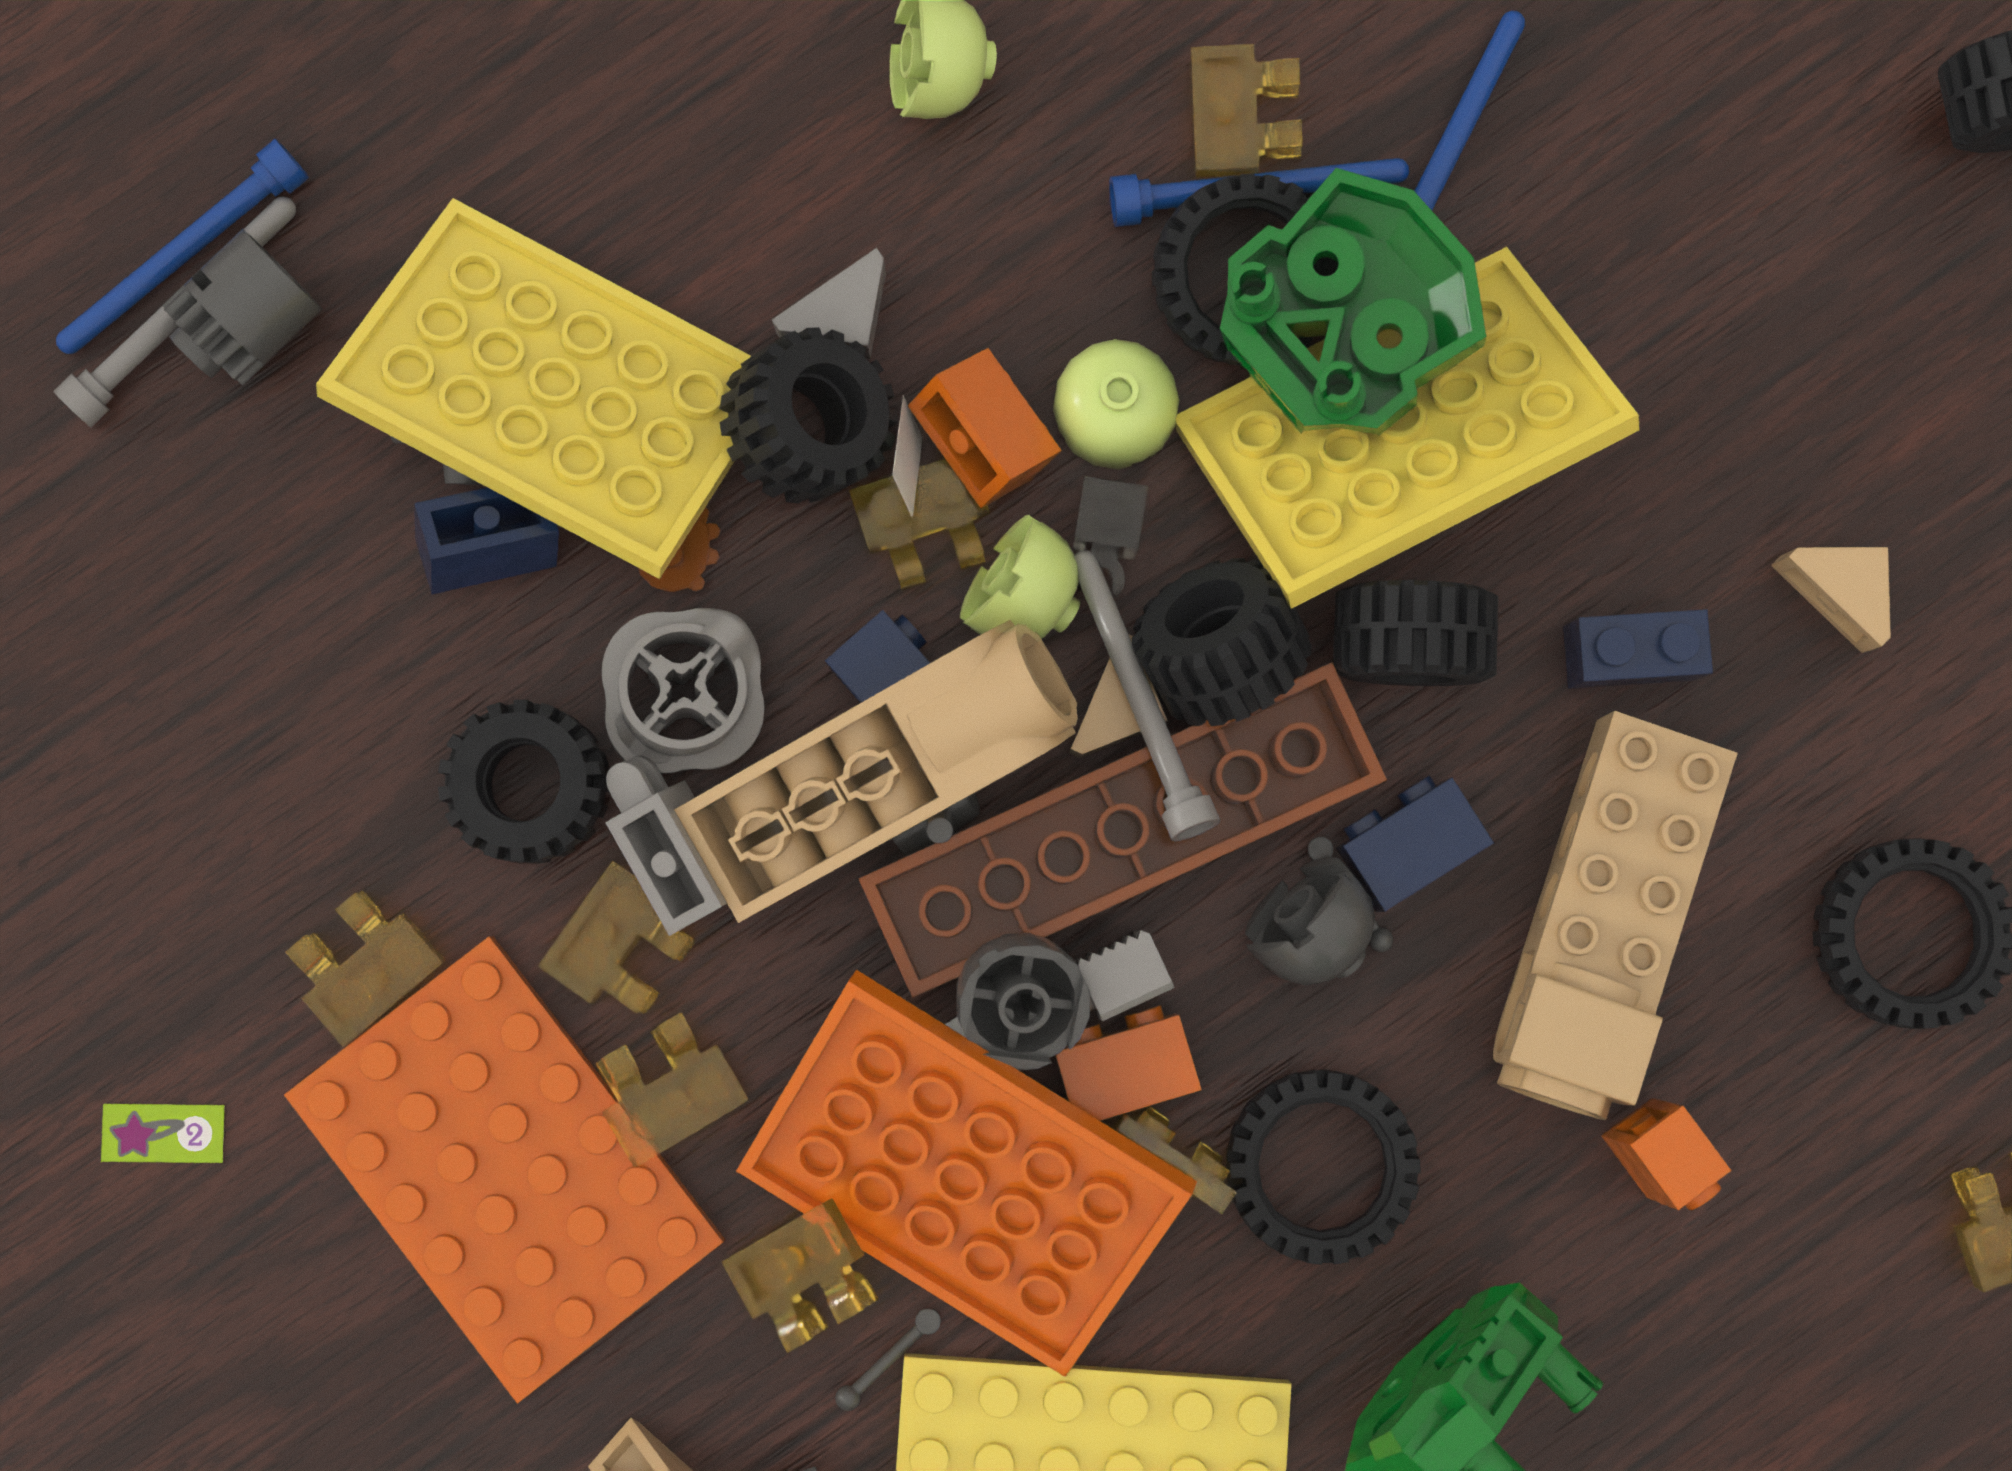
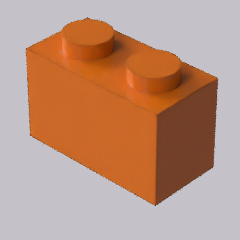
[908,348,1062,508]
[1055,1005,1202,1121]
[1601,1098,1732,1210]

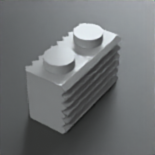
[1075,930,1175,1021]

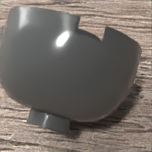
[1245,856,1375,985]
[956,933,1090,1070]

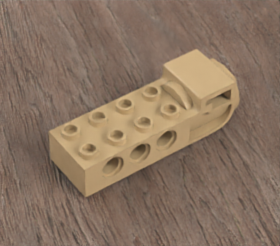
[674,620,1078,923]
[1493,711,1738,1120]

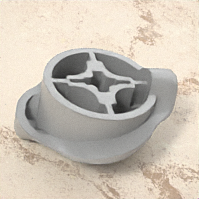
[602,608,764,774]

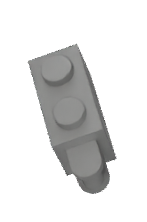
[605,756,727,936]

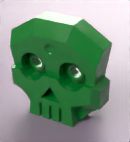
[1220,168,1486,436]
[1345,1283,1603,1471]

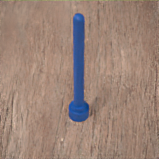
[1414,10,1525,210]
[56,138,309,354]
[1109,158,1409,227]

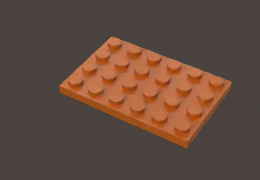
[284,936,726,1404]
[736,970,1197,1377]

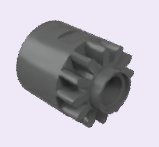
[162,229,323,386]

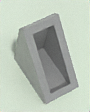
[772,248,886,359]

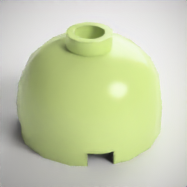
[890,0,997,119]
[1053,339,1180,469]
[960,515,1080,639]

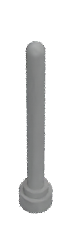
[53,196,296,428]
[1074,550,1221,842]

